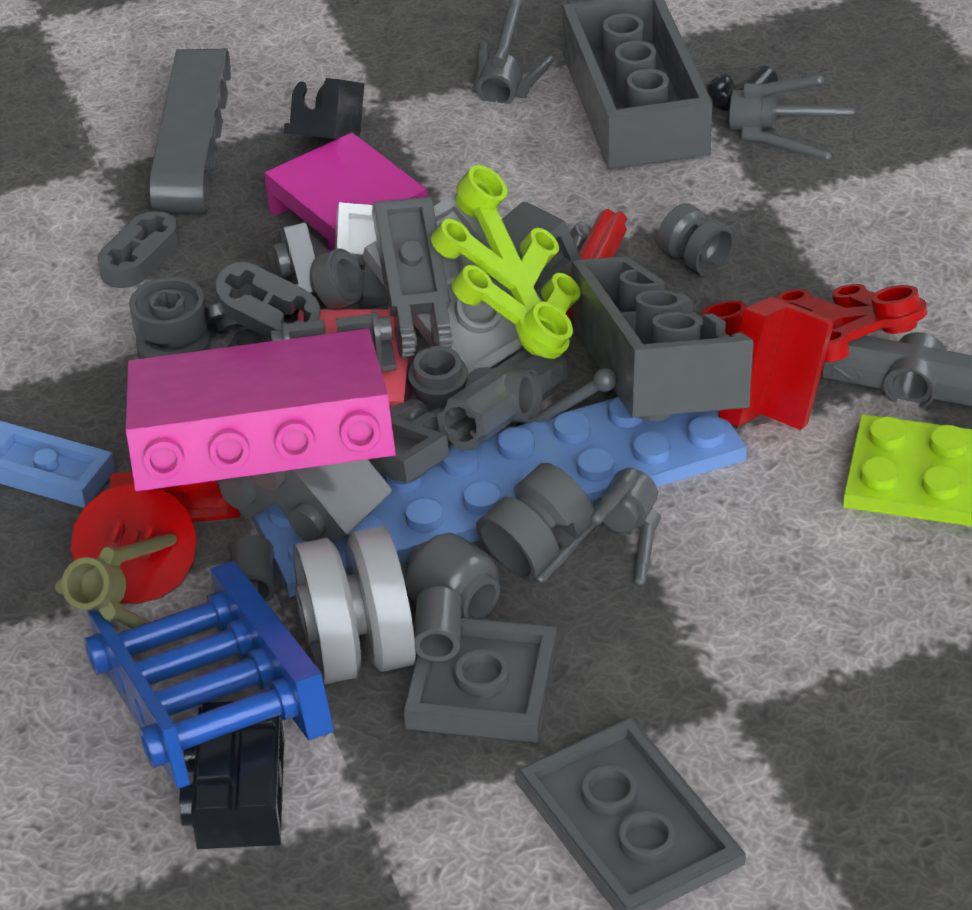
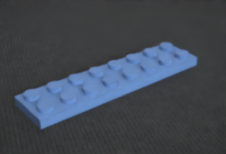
[251,397,747,597]

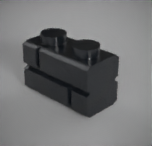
[179,701,285,849]

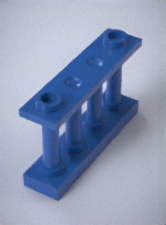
[84,560,334,789]

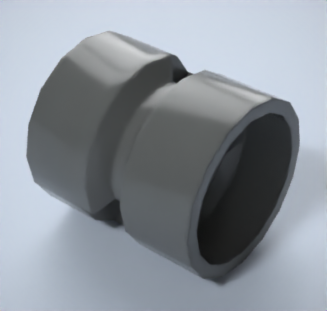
[129,277,212,359]
[476,463,594,582]

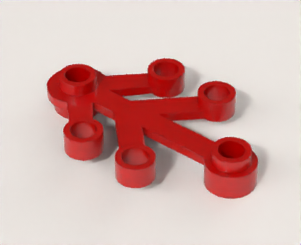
[701,284,928,363]

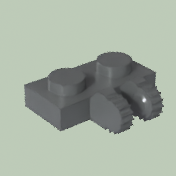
[368,398,449,483]

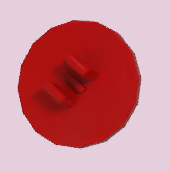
[71,483,197,604]

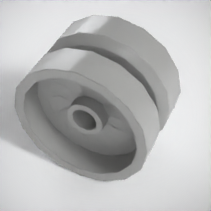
[293,525,416,685]

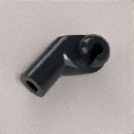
[707,66,778,110]

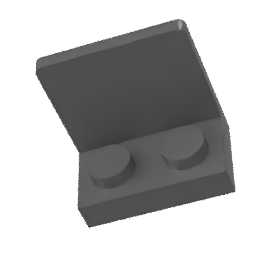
[206,222,317,333]

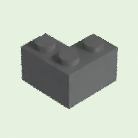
[215,459,393,542]

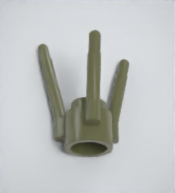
[55,533,177,628]

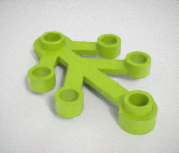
[431,165,581,359]

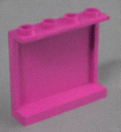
[126,328,396,491]

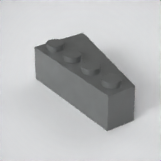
[570,256,754,421]

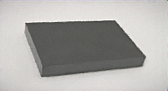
[515,717,746,910]

